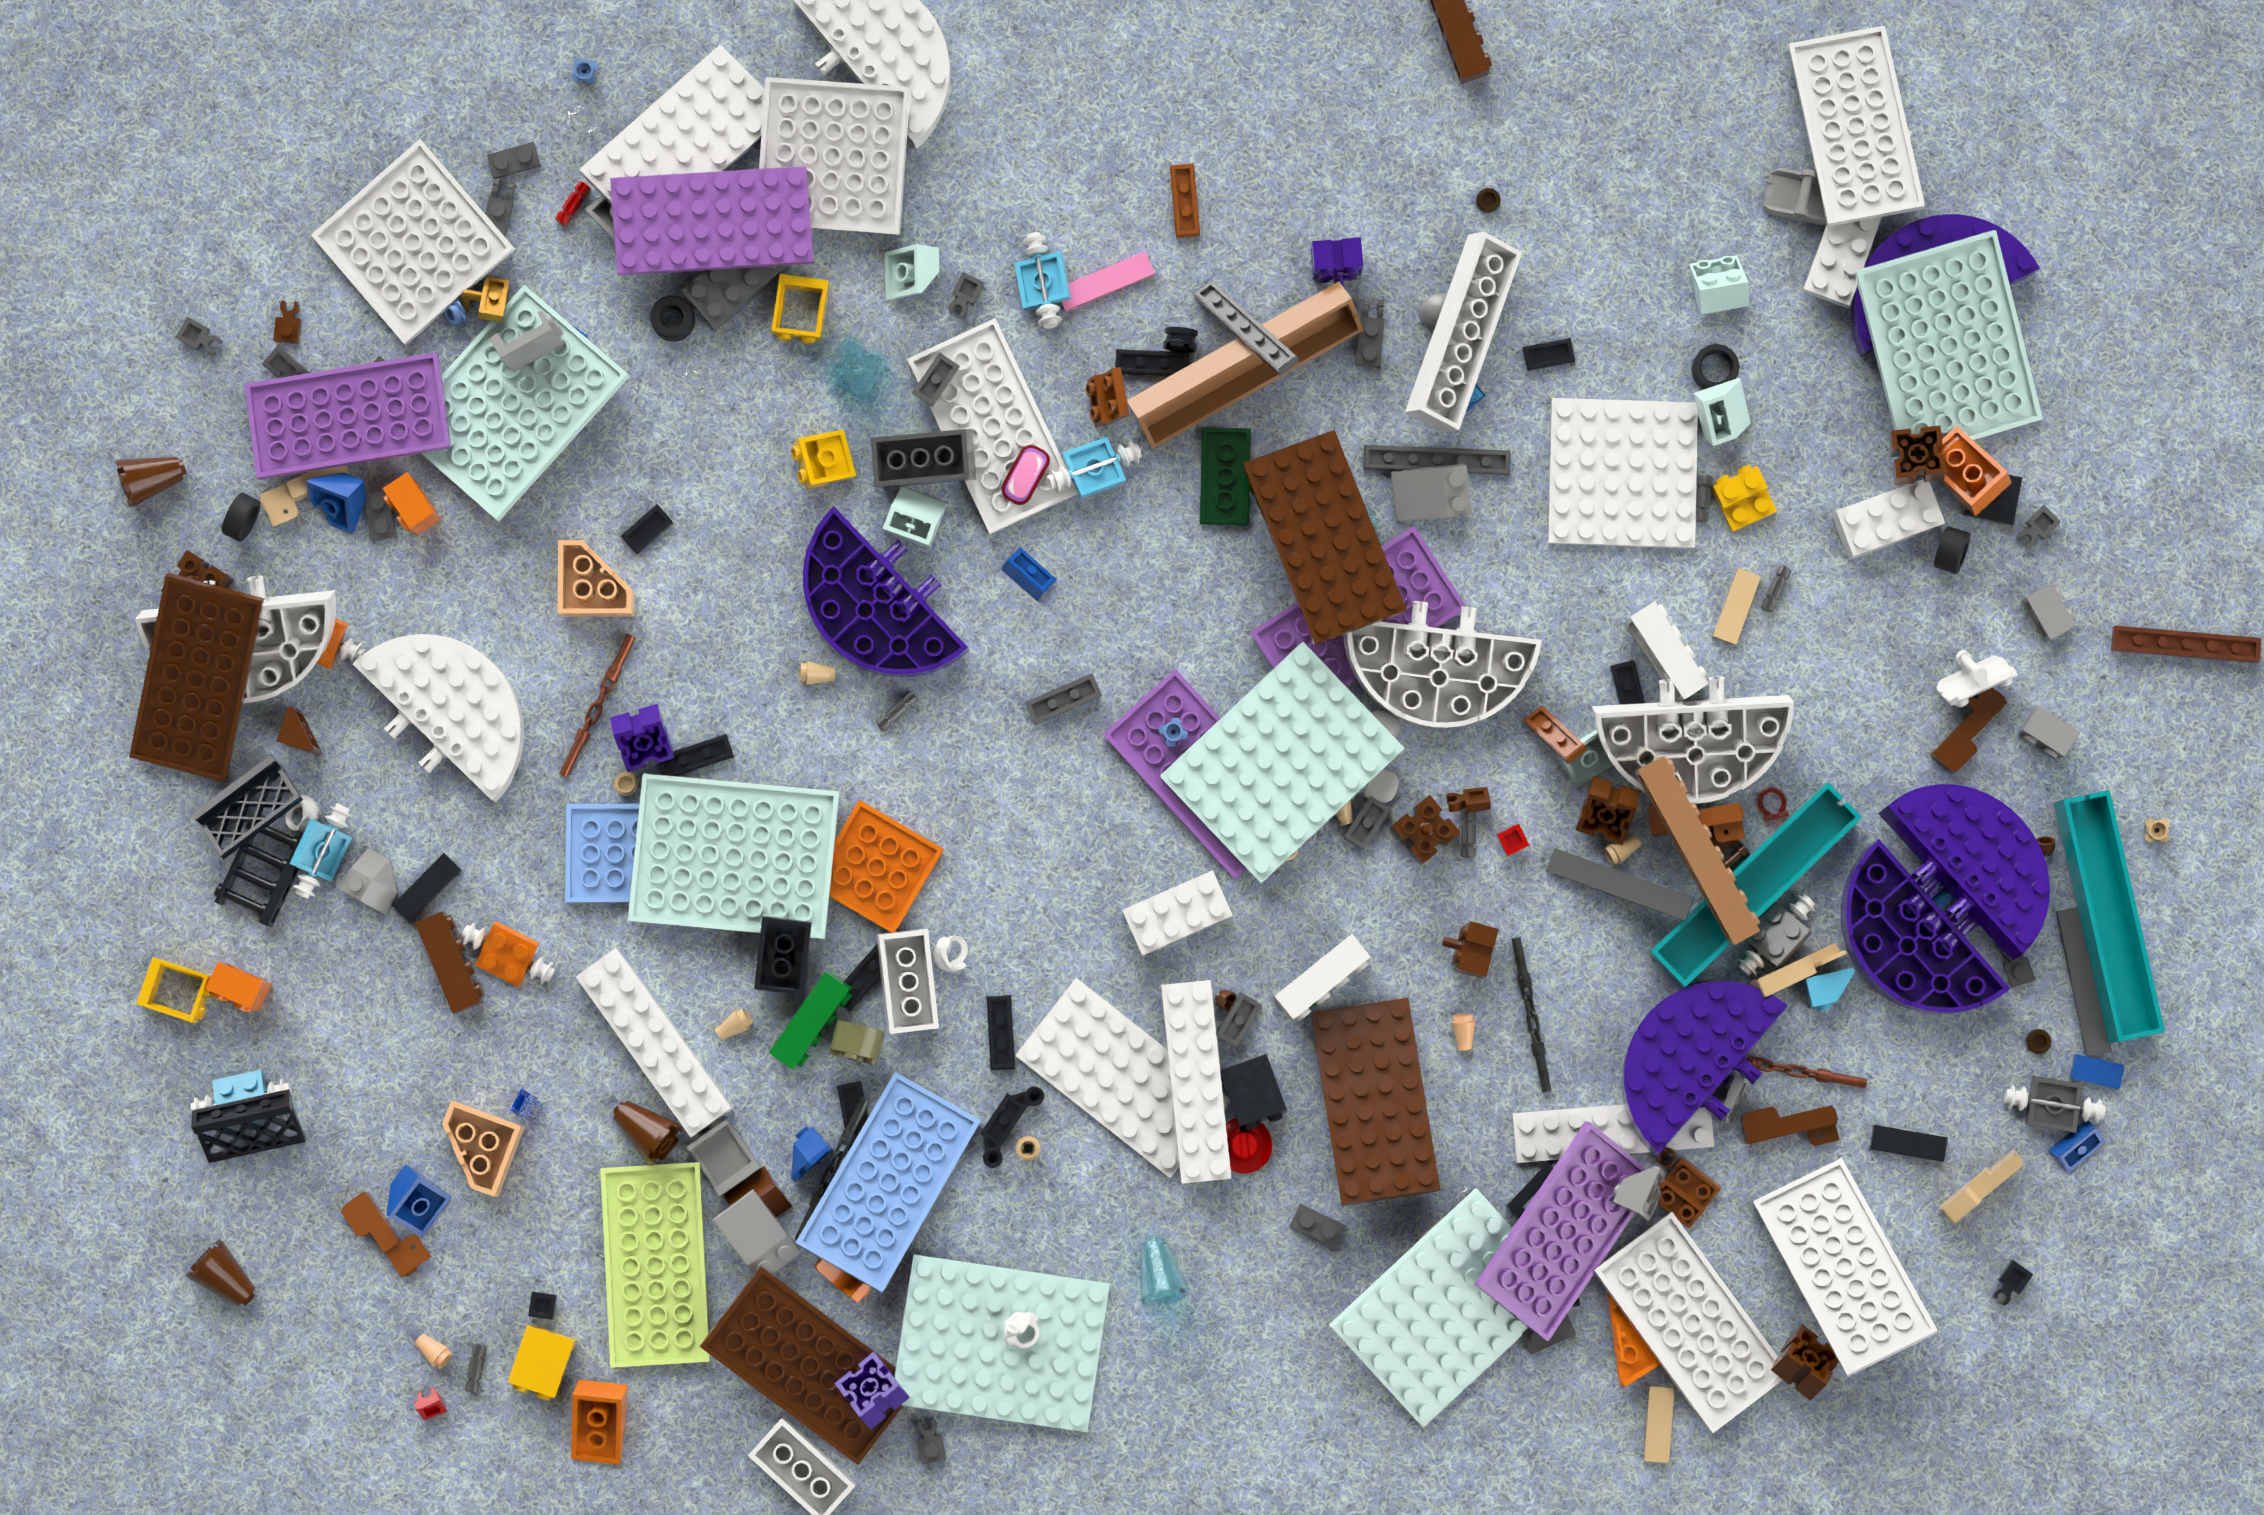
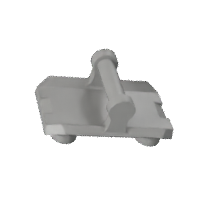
[1762,168,1827,225]

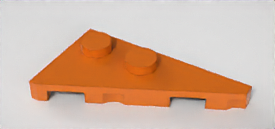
[1607,1293,1661,1389]

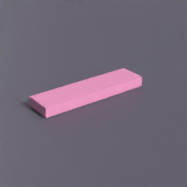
[1061,251,1155,312]

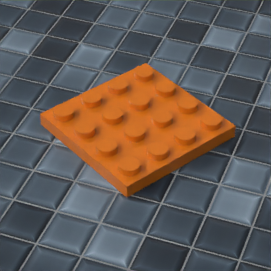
[830,800,944,933]

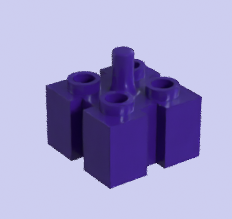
[1310,237,1363,287]
[610,704,674,772]
[835,1352,910,1429]

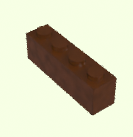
[1430,0,1492,84]
[415,911,485,1014]

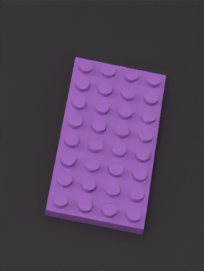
[610,166,814,276]
[245,352,451,480]
[1250,526,1467,687]
[1103,669,1247,880]
[1474,1121,1647,1341]

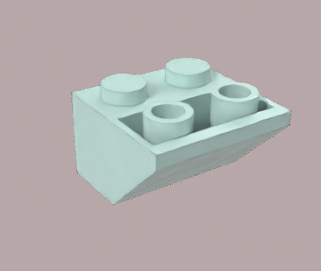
[1689,256,1749,315]
[1694,378,1751,446]
[883,487,947,549]

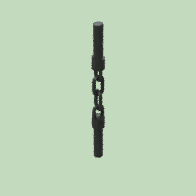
[1511,937,1552,1093]
[794,1097,870,1240]

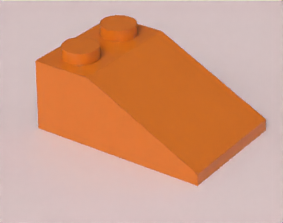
[1938,426,2011,516]
[571,1380,628,1465]

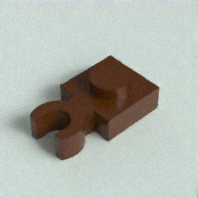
[273,300,302,344]
[1446,787,1491,812]

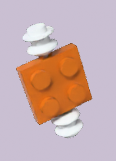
[317,618,365,669]
[461,921,555,988]

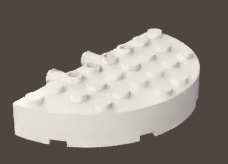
[792,0,951,149]
[135,575,336,703]
[1343,601,1542,728]
[353,634,524,802]
[1592,676,1794,803]

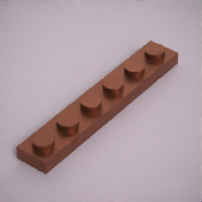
[2111,625,2262,663]

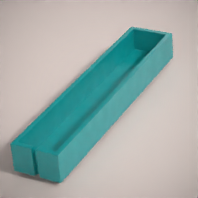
[1647,782,1862,988]
[2053,790,2165,1043]

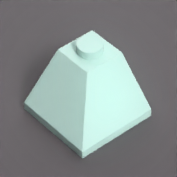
[885,244,939,300]

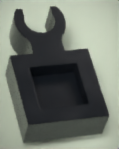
[1992,1260,2033,1305]

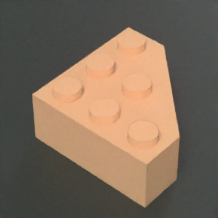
[558,540,635,617]
[442,1101,525,1197]

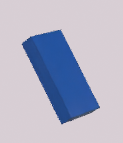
[2070,1054,2125,1089]

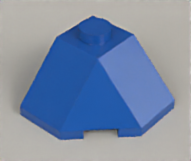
[307,473,366,534]
[791,1126,833,1182]

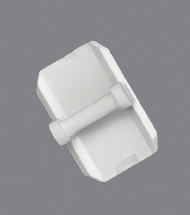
[1937,650,2018,707]

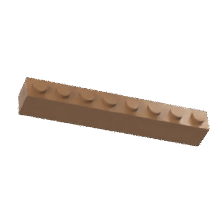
[1634,756,1760,945]

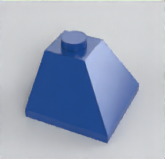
[386,1164,452,1237]

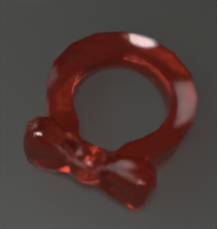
[1757,787,1789,822]

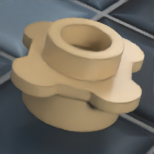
[2144,818,2169,843]

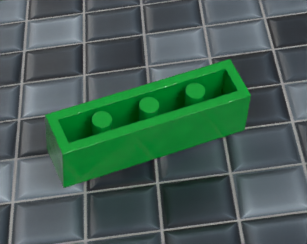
[769,971,852,1070]

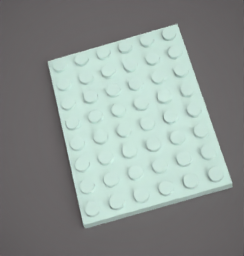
[1854,230,2043,440]
[421,285,630,522]
[1160,642,1405,884]
[628,774,840,939]
[1329,1188,1528,1428]
[894,1254,1110,1432]

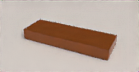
[1170,163,1200,238]
[1523,705,1587,764]

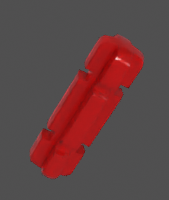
[555,181,590,226]

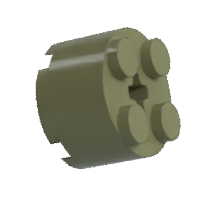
[829,1020,885,1066]

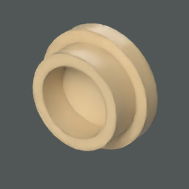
[614,771,639,796]

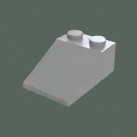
[1391,463,1472,521]
[713,1189,801,1274]

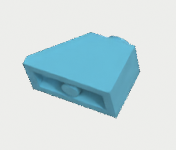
[1803,967,1855,1011]

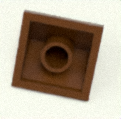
[277,706,323,756]
[724,1166,792,1218]

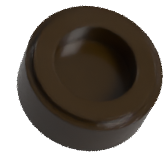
[1476,188,1501,213]
[2025,1029,2051,1054]

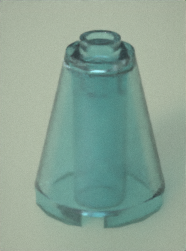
[1141,1235,1190,1306]

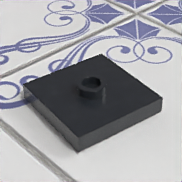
[1964,475,2023,526]

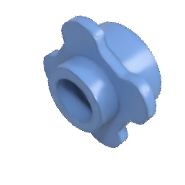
[572,59,598,85]
[444,301,466,327]
[1159,718,1188,747]

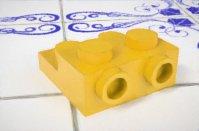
[791,429,856,489]
[1711,464,1777,532]

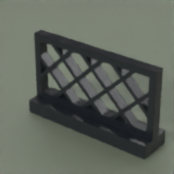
[192,754,303,860]
[191,1089,306,1163]

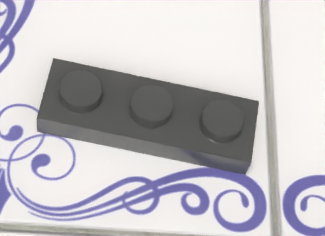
[1025,673,1102,725]

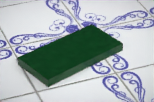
[1200,427,1251,526]

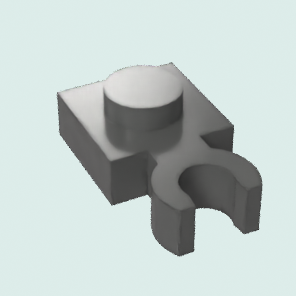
[948,272,985,319]
[175,317,223,355]
[2016,505,2061,549]
[2001,949,2036,988]
[917,1418,947,1465]

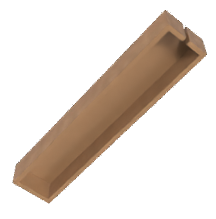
[1127,281,1364,449]

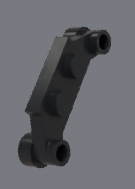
[980,1086,1044,1168]

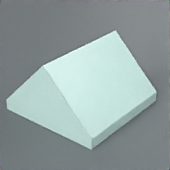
[1556,730,1613,788]

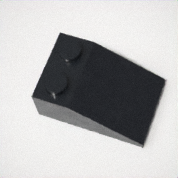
[754,916,812,995]

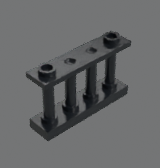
[214,815,304,927]

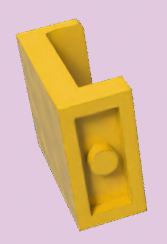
[508,1324,577,1401]

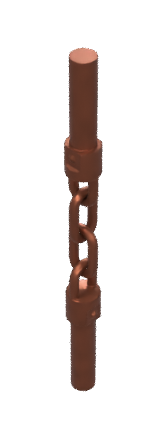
[559,634,636,777]
[1746,1056,1867,1088]

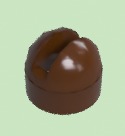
[2036,836,2056,857]
[1215,989,1237,1011]
[1657,1147,1678,1168]

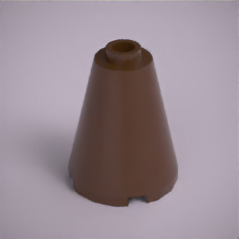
[115,457,187,508]
[613,1101,683,1166]
[185,1238,255,1306]

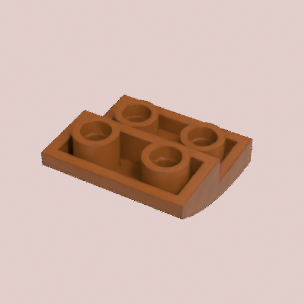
[1085,367,1129,428]
[1658,1156,1721,1228]

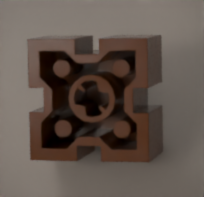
[1889,425,1946,485]
[161,550,234,592]
[1576,776,1640,845]
[1390,795,1461,865]
[1442,921,1499,979]
[1771,1324,1839,1401]

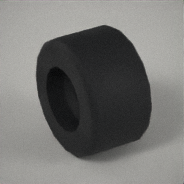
[650,295,695,342]
[1934,526,1971,574]

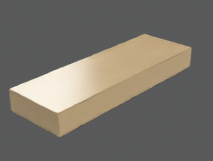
[1712,568,1761,645]
[1643,1386,1675,1463]

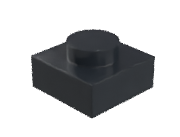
[528,1291,558,1320]

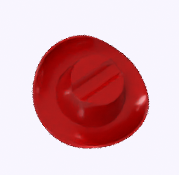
[1226,1118,1273,1174]

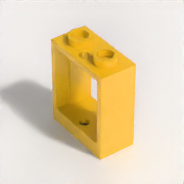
[771,274,830,344]
[136,957,212,1023]

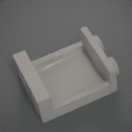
[490,310,564,373]
[686,1118,762,1197]

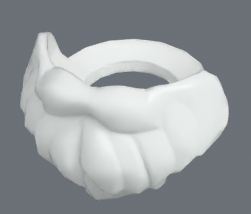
[285,795,321,833]
[933,935,968,973]
[1003,1312,1040,1348]

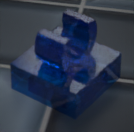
[510,1088,543,1119]

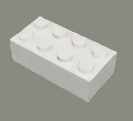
[1832,479,1945,560]
[1625,601,1709,701]
[1122,870,1233,957]
[877,929,939,1034]
[1274,934,1370,1021]
[748,1417,857,1515]

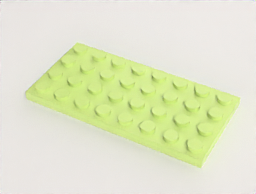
[600,1162,711,1368]

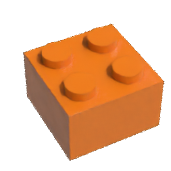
[383,472,442,536]
[205,962,272,1013]

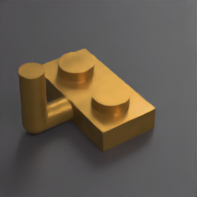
[461,276,509,323]

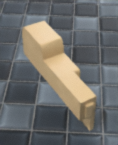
[259,466,351,527]
[1749,943,1847,997]
[1940,1150,2023,1224]

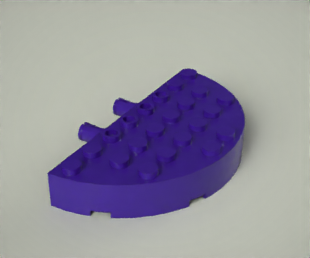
[1851,214,2040,357]
[803,506,969,677]
[1878,784,2050,961]
[1841,839,2010,1014]
[1622,981,1788,1157]

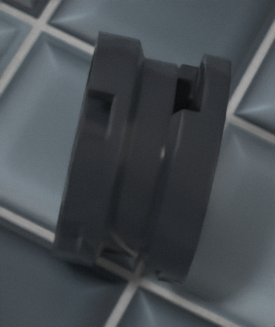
[1163,326,1198,353]

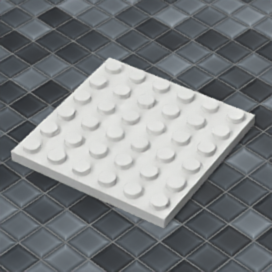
[759,77,911,235]
[311,139,515,345]
[1548,398,1698,549]

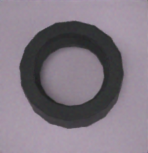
[1691,344,1740,389]
[222,492,261,542]

